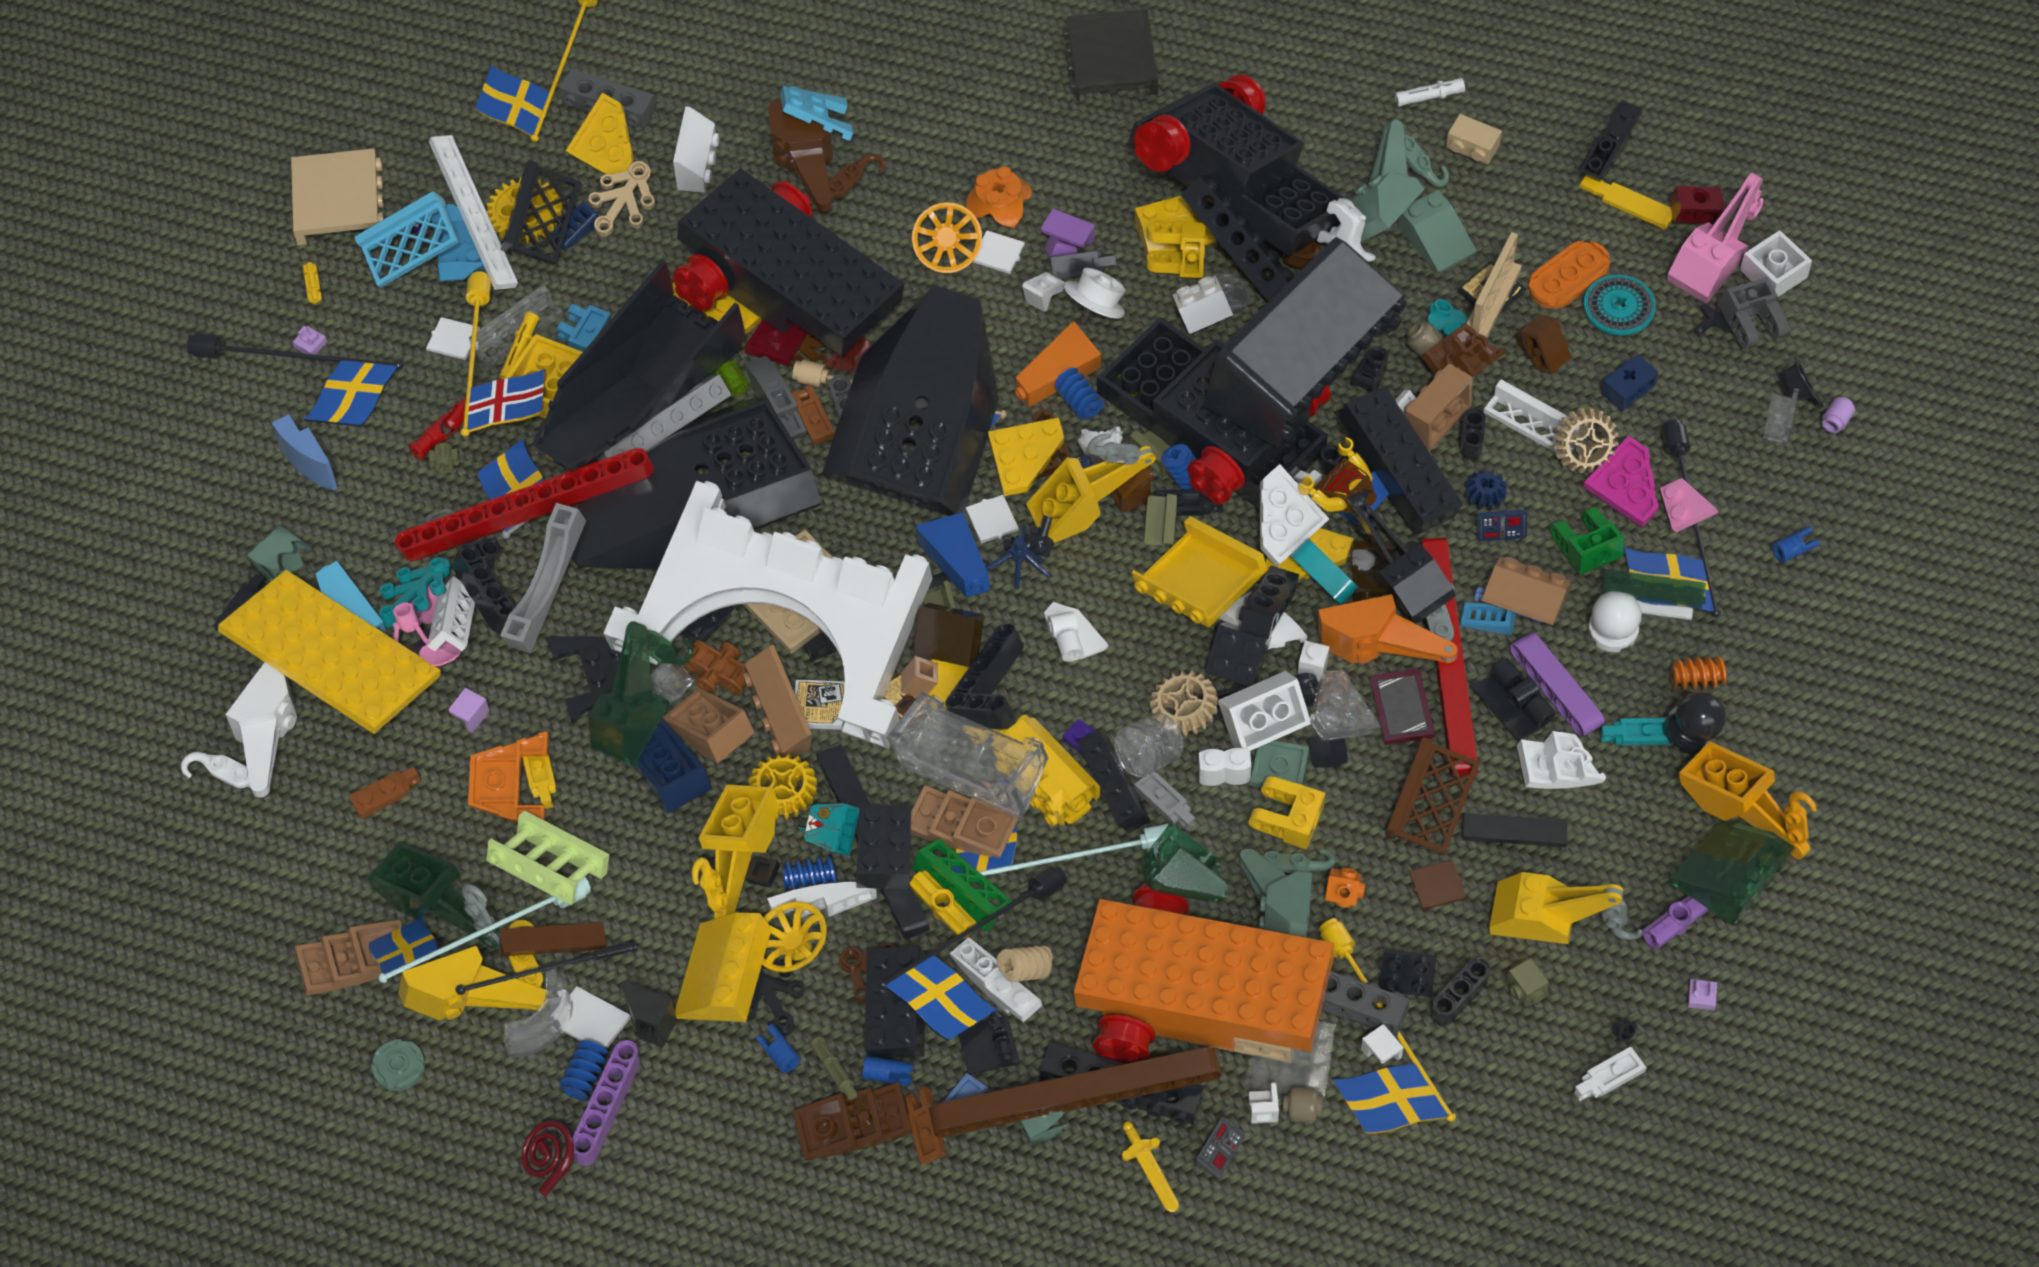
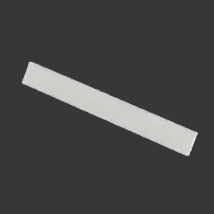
[429,135,518,290]

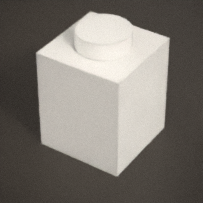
[1298,641,1330,682]

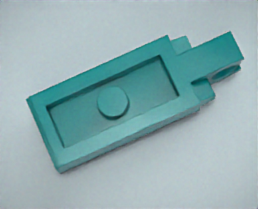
[1600,718,1673,746]

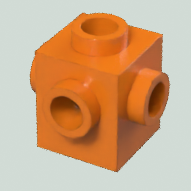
[1325,868,1366,907]

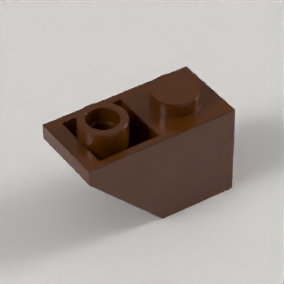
[1111,466,1153,513]

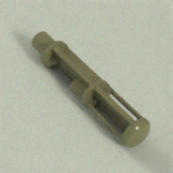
[810,1036,857,1100]

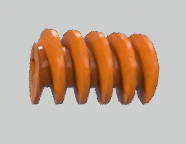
[1671,656,1726,691]

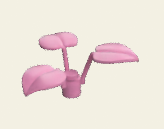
[393,586,461,666]

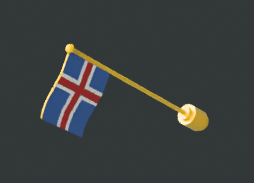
[460,271,545,437]

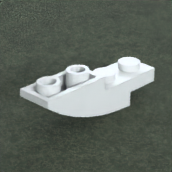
[950,937,1042,1022]

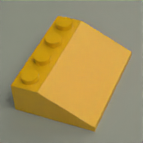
[504,334,583,418]
[675,912,772,1022]

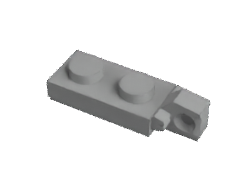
[1134,770,1195,831]

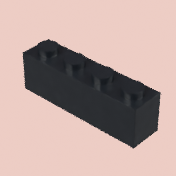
[1078,729,1151,834]

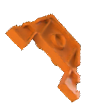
[468,732,549,823]

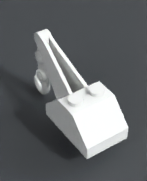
[181,662,297,797]

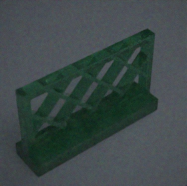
[1602,569,1706,608]

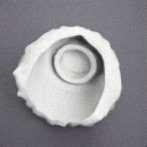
[1077,427,1123,463]

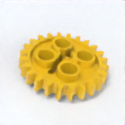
[486,177,563,244]

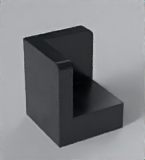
[803,628,837,662]
[1309,732,1348,768]

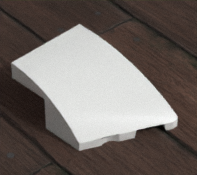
[1219,591,1307,649]
[1517,731,1606,789]

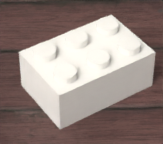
[1218,671,1311,751]

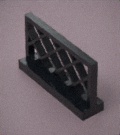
[500,160,581,265]

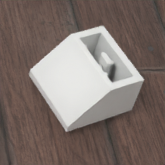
[1173,276,1233,334]

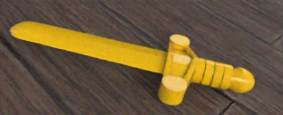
[1122,1121,1179,1212]

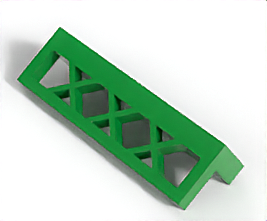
[913,838,1013,932]

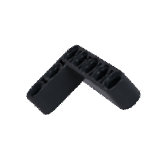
[945,624,1024,730]

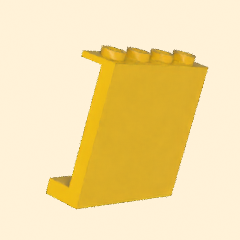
[1131,516,1268,628]

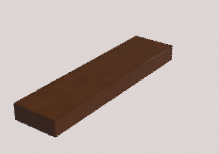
[498,922,607,957]

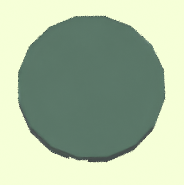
[371,1039,425,1091]

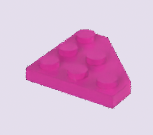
[1583,436,1658,528]

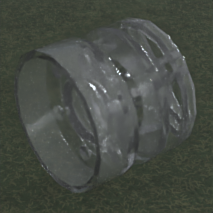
[1115,712,1183,777]

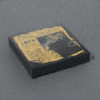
[1458,261,1526,313]

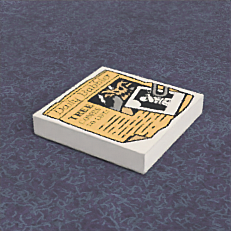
[795,680,845,730]

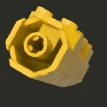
[994,715,1100,827]

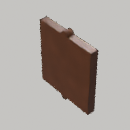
[1409,860,1466,910]

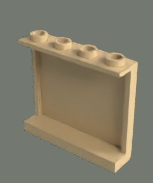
[291,148,384,245]

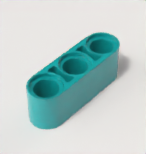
[1290,538,1359,605]

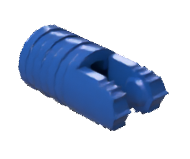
[1772,526,1820,563]
[756,1023,801,1073]
[863,1055,913,1086]

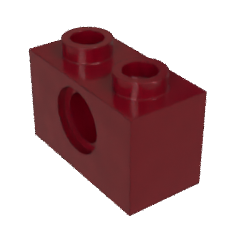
[1669,185,1726,224]

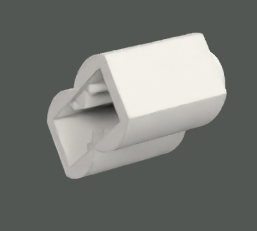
[1198,748,1251,786]

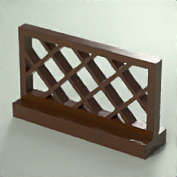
[1386,737,1480,855]

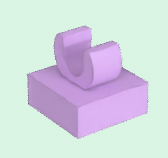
[292,326,327,355]
[1688,979,1717,1010]

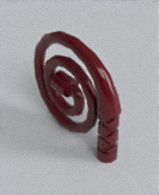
[521,1120,574,1196]

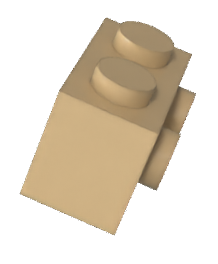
[1446,114,1502,164]

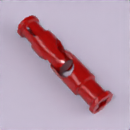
[408,384,481,461]

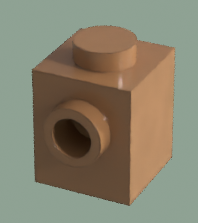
[901,656,938,699]

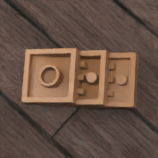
[911,785,1020,858]
[294,919,402,996]

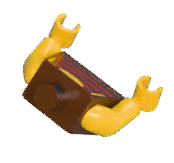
[1298,437,1377,513]

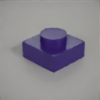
[1063,719,1095,755]

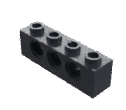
[1238,565,1300,639]

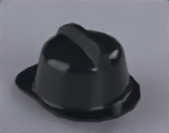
[1778,356,1824,407]

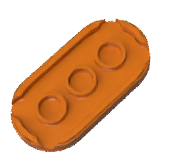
[1528,241,1610,308]

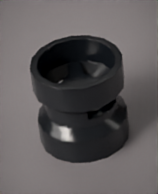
[1295,673,1321,707]

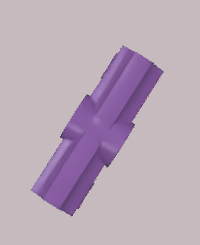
[1642,888,1714,949]

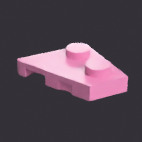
[1660,478,1719,532]

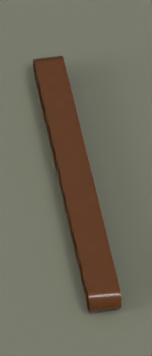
[929,1047,1222,1137]

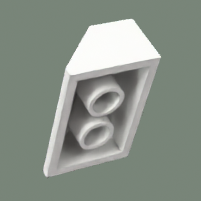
[673,107,720,193]

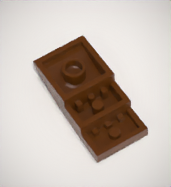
[793,1082,913,1161]

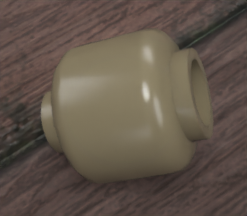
[1407,322,1443,356]
[1283,1087,1323,1123]

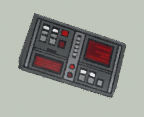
[1196,1117,1246,1179]

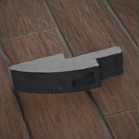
[1579,100,1642,182]

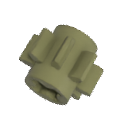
[429,443,459,473]

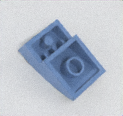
[272,414,338,491]

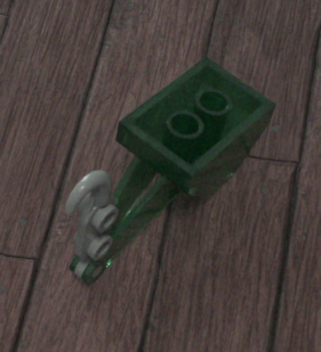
[367,841,500,949]

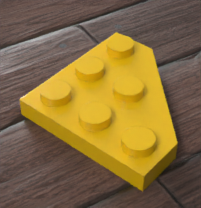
[566,93,634,185]
[988,418,1064,496]
[1266,528,1354,580]

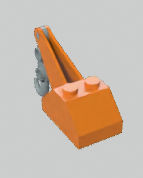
[1318,582,1457,664]

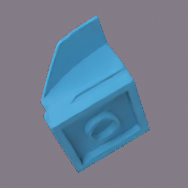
[431,204,486,282]

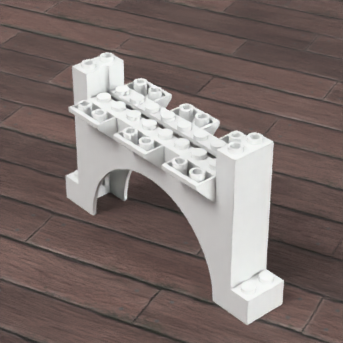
[603,481,933,749]

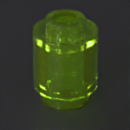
[716,361,749,397]

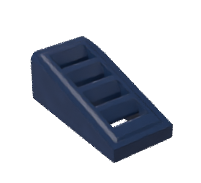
[551,202,599,251]

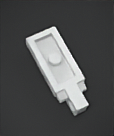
[1574,1047,1647,1101]

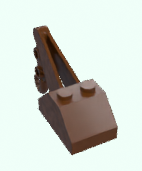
[768,98,886,212]

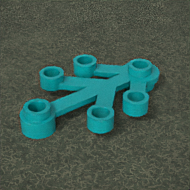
[379,557,451,628]

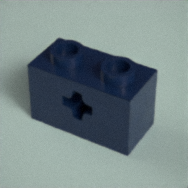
[1601,354,1659,412]

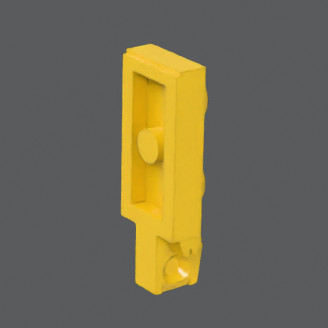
[523,754,556,809]

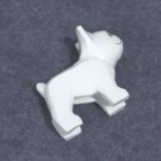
[1317,198,1376,262]

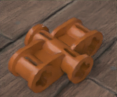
[681,640,745,696]

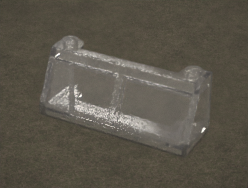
[887,692,1048,819]

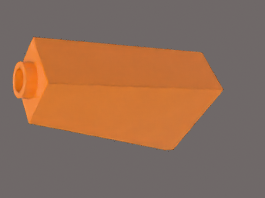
[1014,322,1101,407]

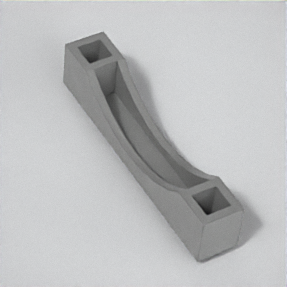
[500,503,586,653]

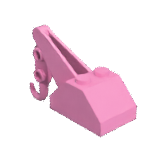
[1667,172,1764,304]

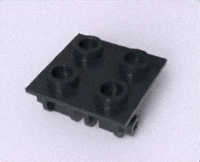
[1379,950,1437,997]
[958,1011,1020,1075]

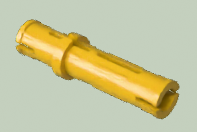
[499,312,540,379]

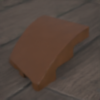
[1421,323,1506,377]

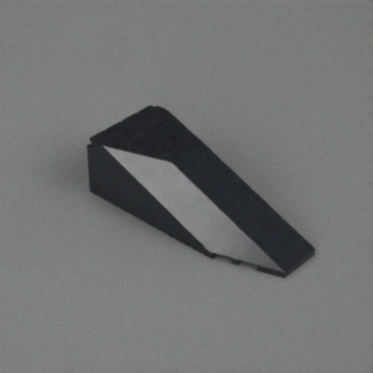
[532,260,746,472]

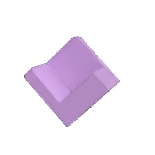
[449,688,489,733]

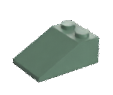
[1398,190,1477,275]

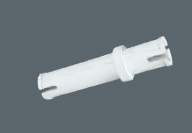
[1395,78,1465,107]

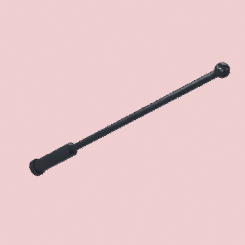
[455,939,637,995]

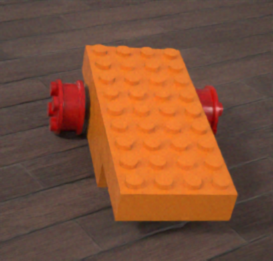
[1074,884,1334,1064]

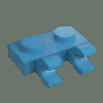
[556,304,611,351]

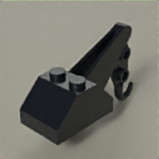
[1348,492,1456,624]

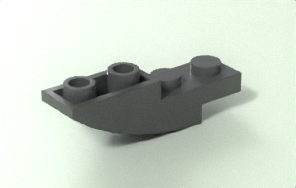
[743,356,807,439]

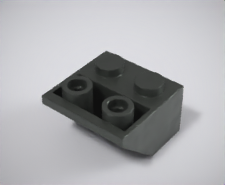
[621,981,677,1048]

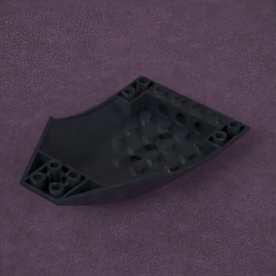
[822,285,999,516]
[571,398,821,570]

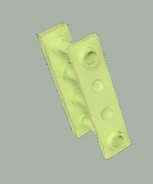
[486,811,609,905]

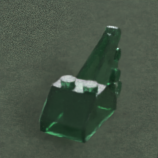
[588,621,693,769]

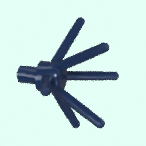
[985,524,1051,590]

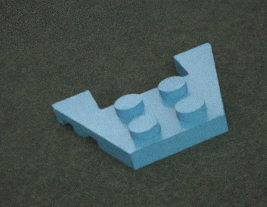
[780,86,853,141]

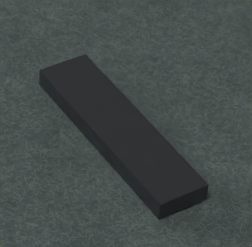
[1463,813,1567,847]

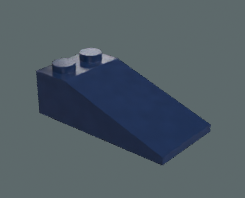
[616,715,712,813]

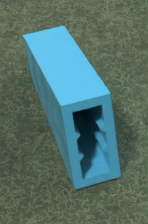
[315,561,387,635]

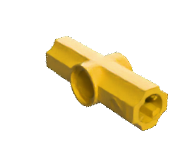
[909,870,977,938]

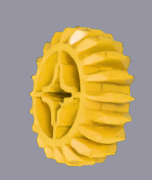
[748,753,817,820]

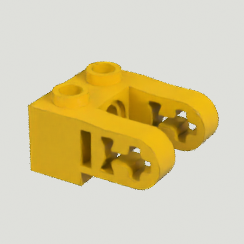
[1146,221,1206,278]
[1248,776,1325,850]

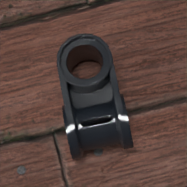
[1351,346,1388,392]

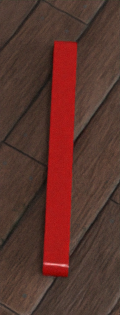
[395,448,654,561]
[1421,537,1478,778]

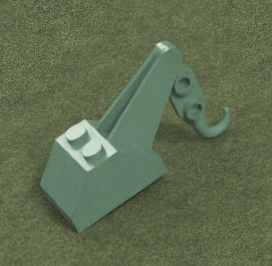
[1350,119,1449,243]
[1239,849,1336,938]

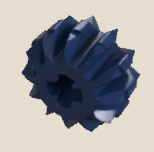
[1465,469,1507,511]

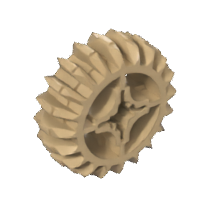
[1553,407,1619,473]
[1150,670,1219,737]

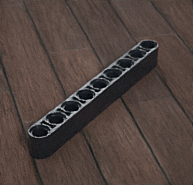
[816,743,930,940]

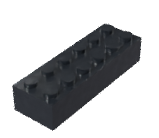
[1338,386,1463,536]

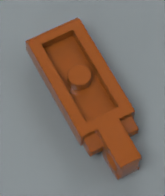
[349,767,421,819]

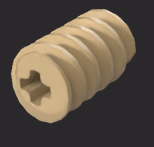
[997,946,1053,982]

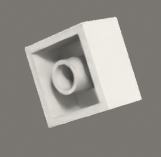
[1740,230,1812,297]

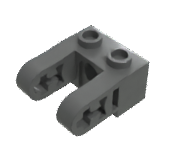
[1717,277,1789,348]

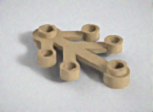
[588,161,655,237]

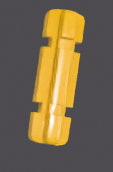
[302,262,322,305]

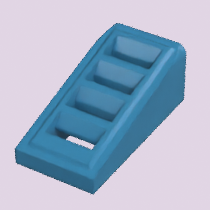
[1460,602,1516,635]

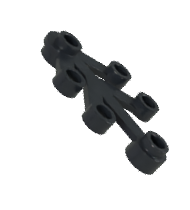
[747,957,805,1036]

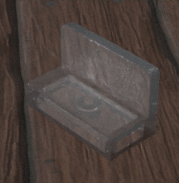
[1763,388,1799,443]

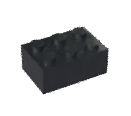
[856,804,912,890]

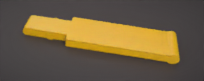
[1579,175,1673,230]

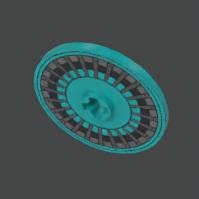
[1584,275,1656,336]

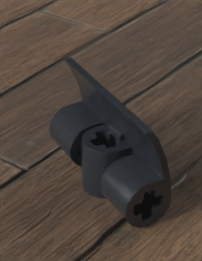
[1471,658,1556,740]

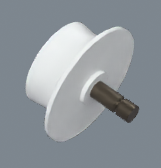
[1064,268,1126,325]

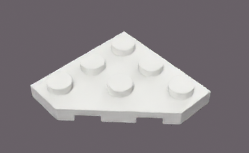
[1260,464,1329,567]

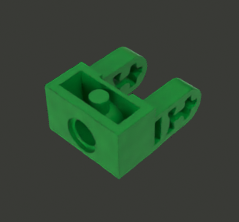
[1549,506,1625,575]

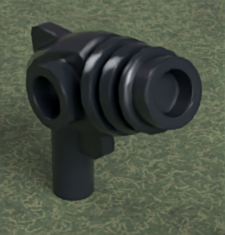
[1004,515,1055,557]

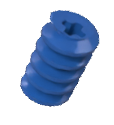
[1055,367,1105,420]
[1161,444,1196,490]
[783,855,837,892]
[559,1040,609,1101]

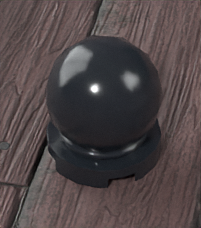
[1663,691,1726,754]

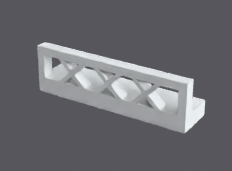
[1484,380,1580,453]
[427,576,475,651]

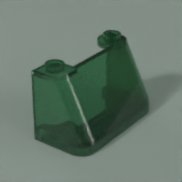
[1140,822,1230,903]

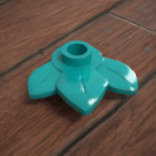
[1427,299,1469,336]

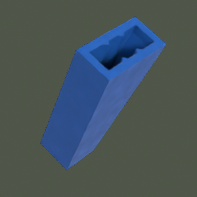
[916,512,990,597]

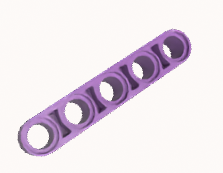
[1510,632,1605,737]
[572,1040,641,1166]

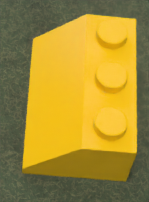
[1135,196,1216,254]

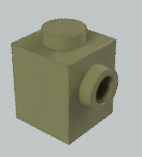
[1507,958,1549,1006]

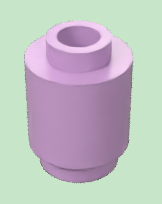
[1822,397,1855,433]

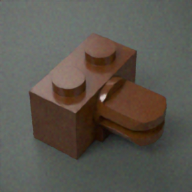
[1515,315,1572,374]

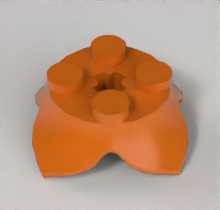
[966,166,1032,228]

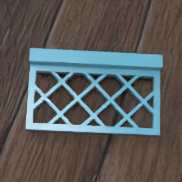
[355,191,459,288]

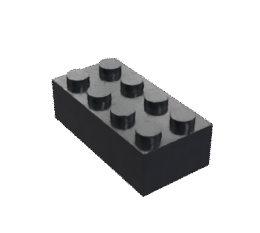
[864,945,926,1059]

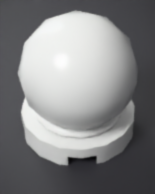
[1588,590,1642,652]

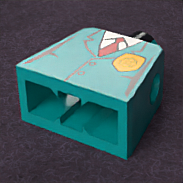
[798,803,859,856]

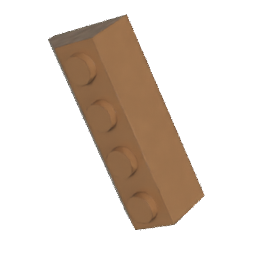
[742,645,812,758]

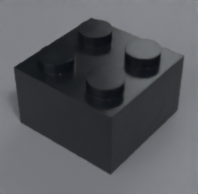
[1205,622,1272,687]

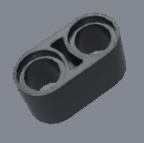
[1460,408,1486,460]

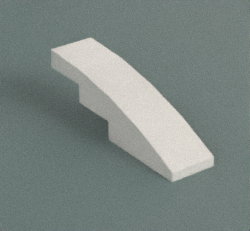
[767,882,877,918]

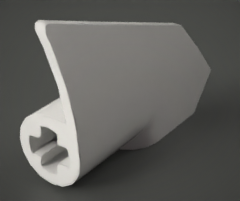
[1044,602,1108,662]

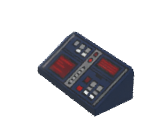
[1476,510,1527,541]

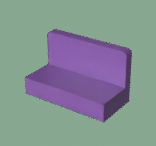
[1041,209,1095,247]

